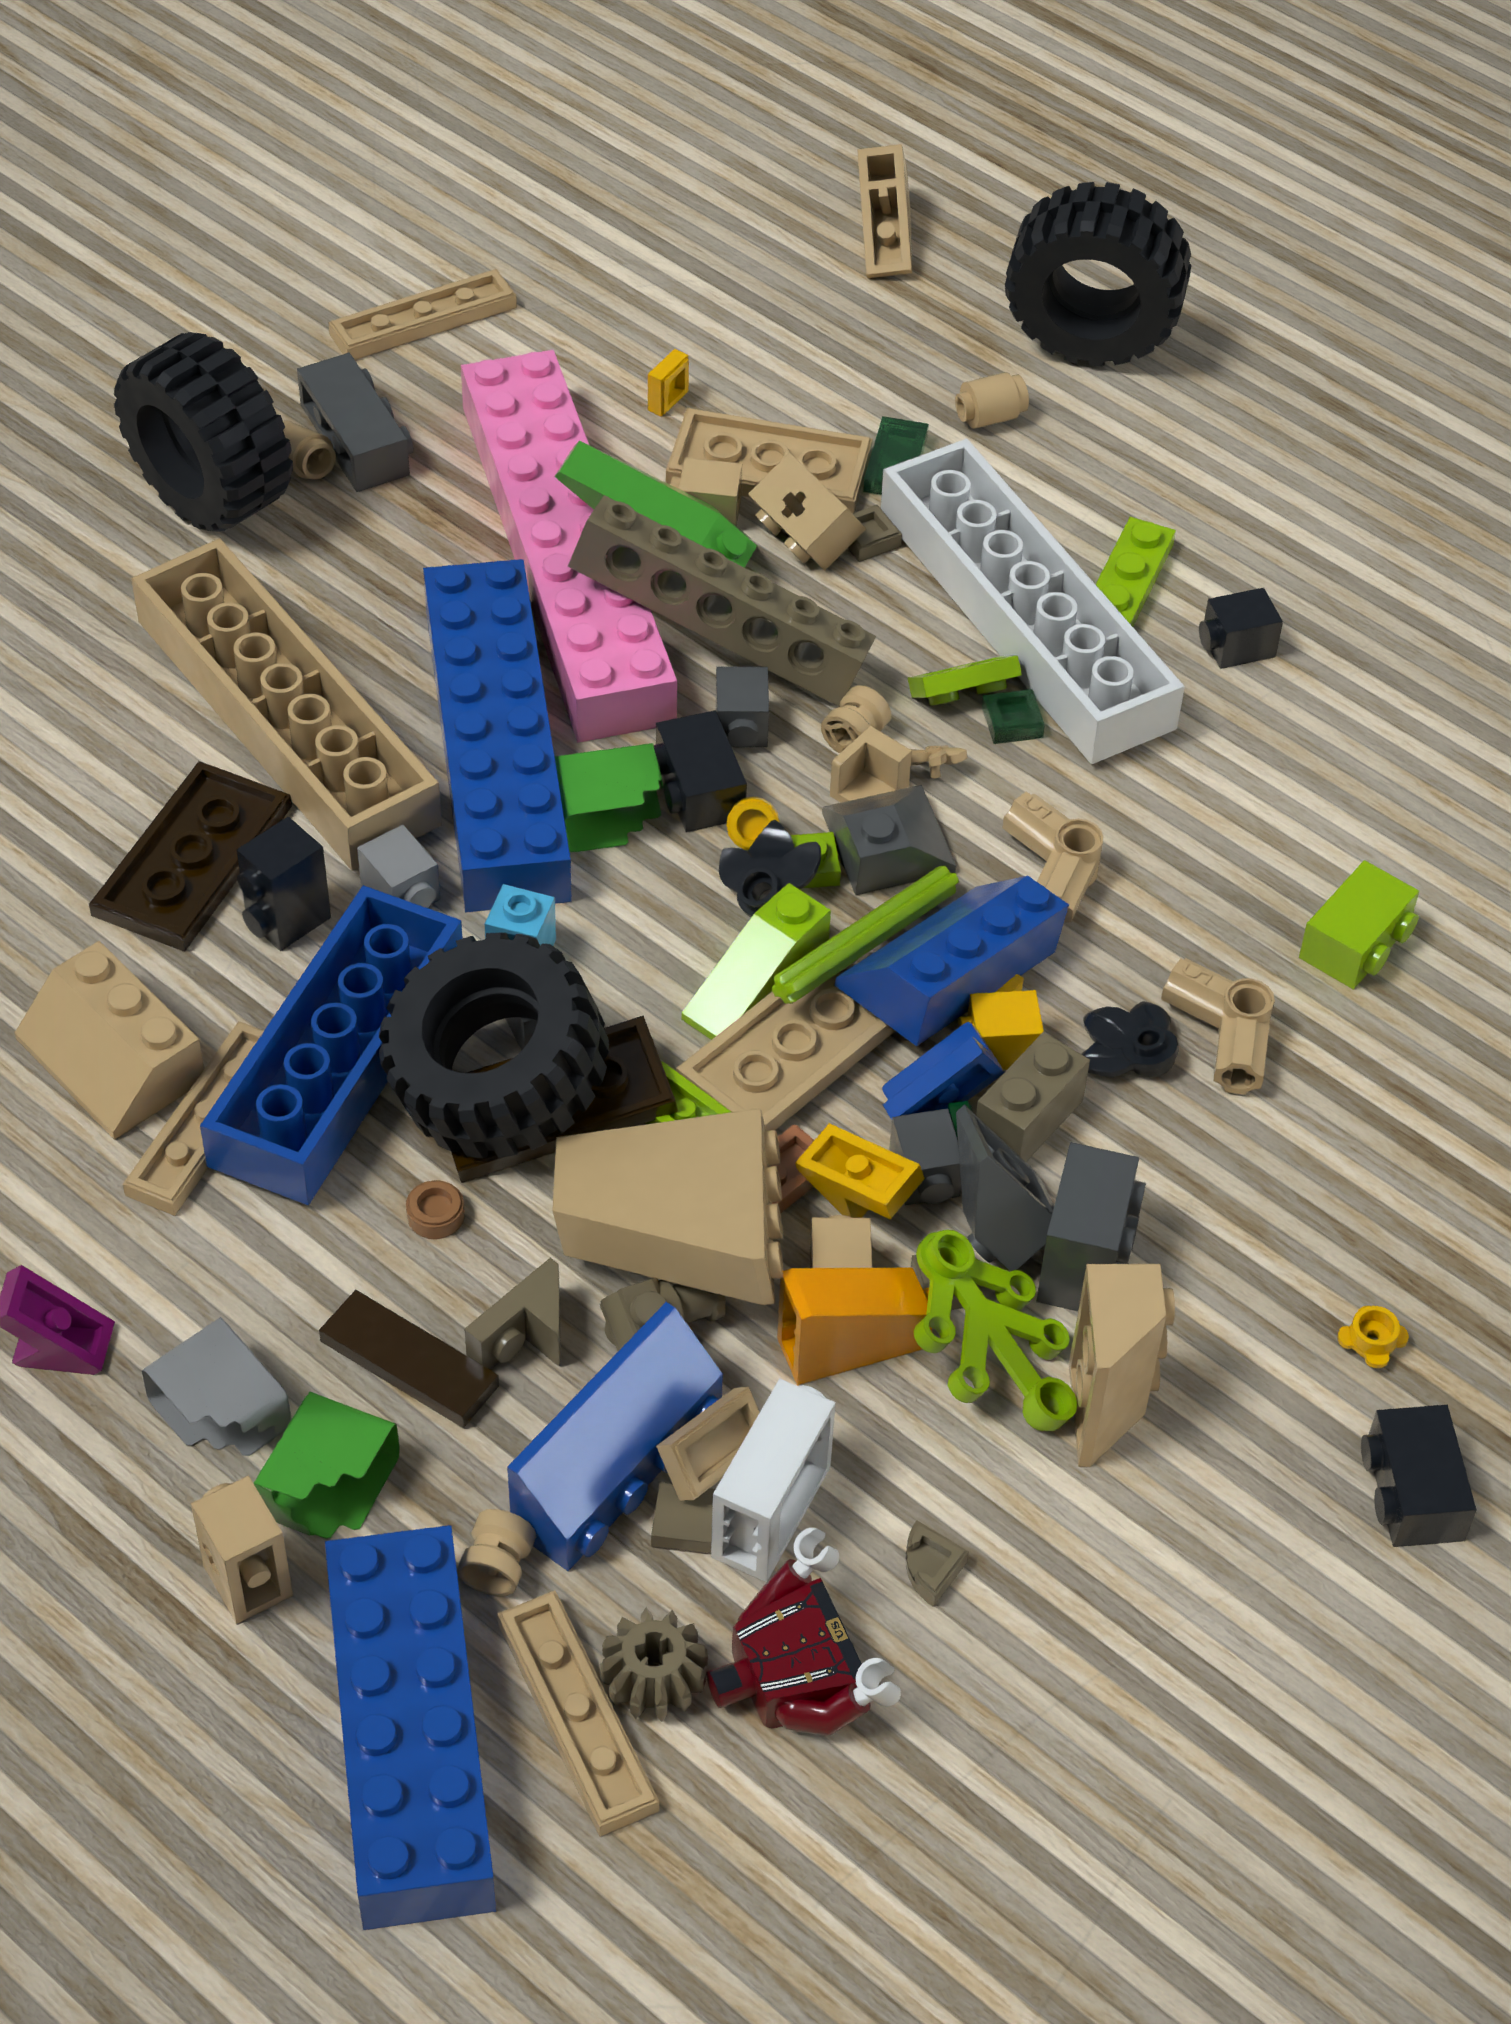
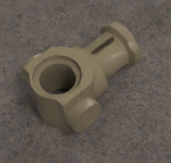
[599,1278,726,1351]

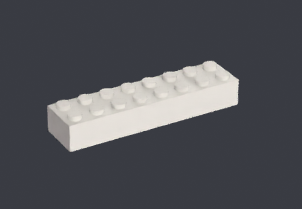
[881,438,1185,765]

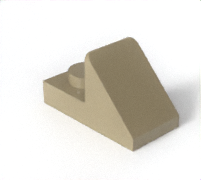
[464,1257,560,1370]

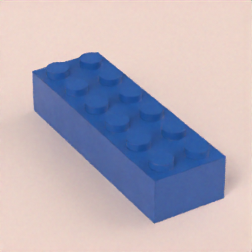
[200,885,463,1206]
[325,1525,496,1930]

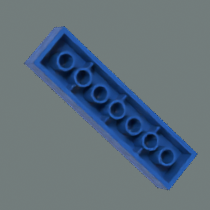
[423,559,572,913]

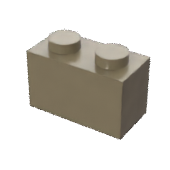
[976,1032,1090,1162]

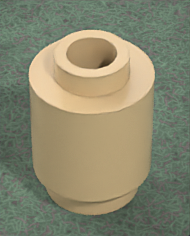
[955,372,1029,429]

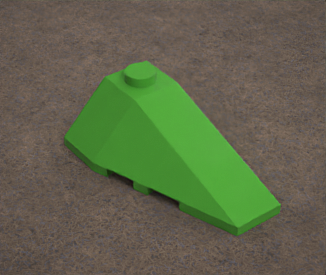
[554,441,757,575]

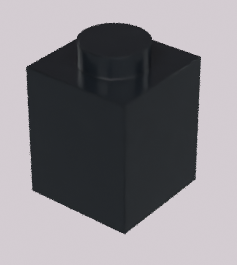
[1199,587,1283,669]

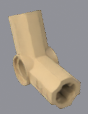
[1002,791,1104,923]
[1161,958,1275,1095]

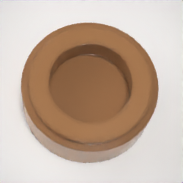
[406,1180,465,1239]

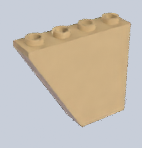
[552,1108,784,1305]

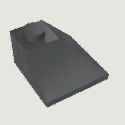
[822,785,956,895]
[956,1104,1054,1271]

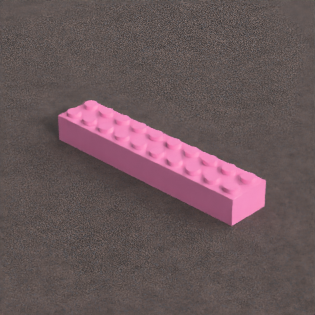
[461,350,677,743]

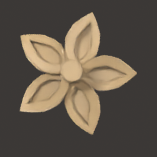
[911,745,967,778]

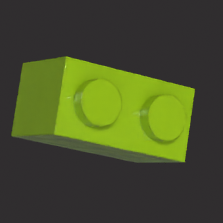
[1299,860,1419,990]

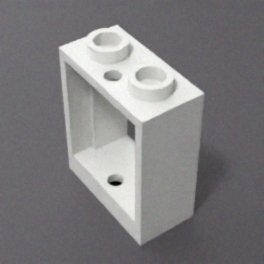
[711,1379,836,1582]

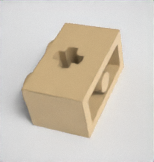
[748,452,866,571]
[191,1475,293,1624]

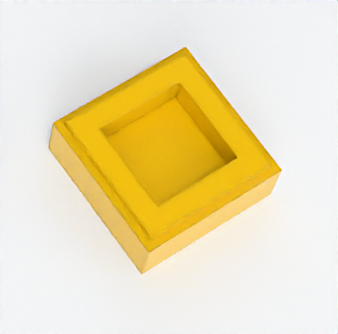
[648,349,689,417]

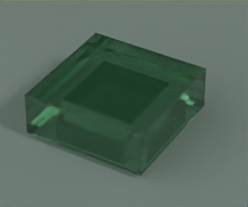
[982,689,1045,744]

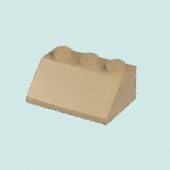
[15,941,204,1140]
[1069,1264,1175,1467]

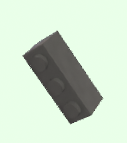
[297,352,414,492]

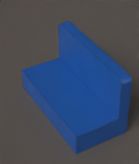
[882,1022,1005,1120]

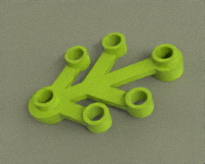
[914,1230,1077,1431]

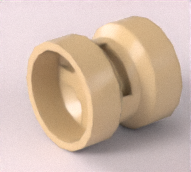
[821,685,891,753]
[457,1509,536,1596]

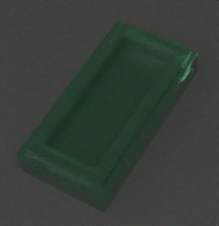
[863,416,929,495]

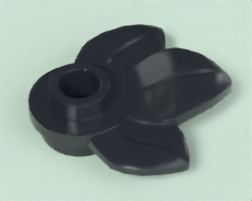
[719,820,821,917]
[1081,1001,1179,1077]

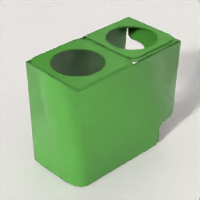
[554,743,663,852]
[254,1392,400,1539]

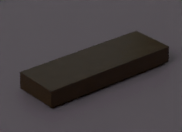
[319,1289,499,1428]

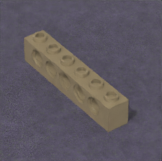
[568,495,876,707]

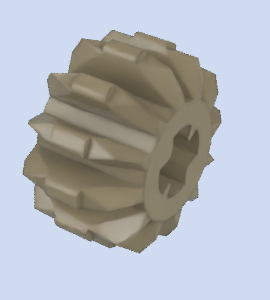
[600,1607,708,1722]

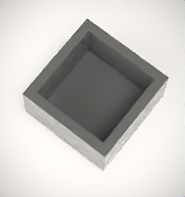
[1036,1142,1146,1311]

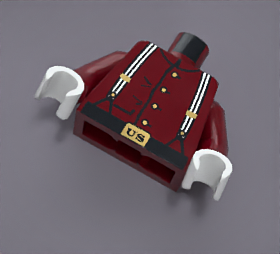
[706,1528,901,1736]

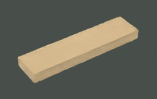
[328,269,517,360]
[123,1021,264,1216]
[497,1590,659,1837]

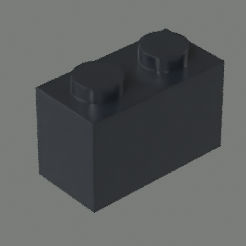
[653,710,747,832]
[236,816,331,951]
[1361,1404,1477,1547]

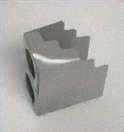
[142,1317,292,1456]

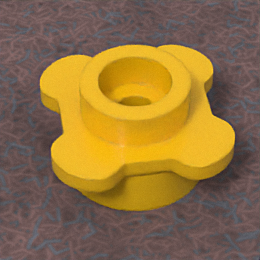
[1337,1306,1409,1368]

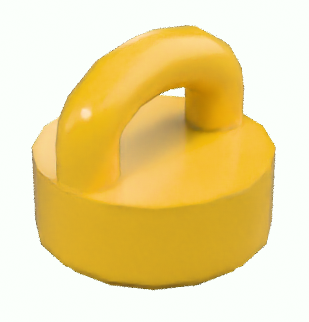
[726,797,780,850]

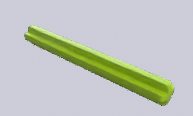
[772,866,959,1004]

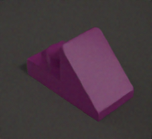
[0,1265,115,1375]

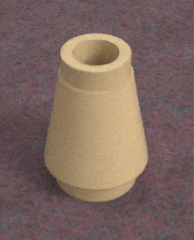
[283,420,336,479]

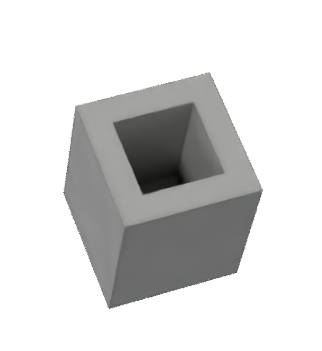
[357,825,440,908]

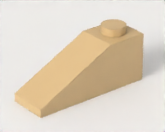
[857,144,912,278]

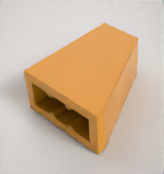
[777,1267,933,1385]

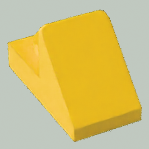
[795,1123,924,1220]

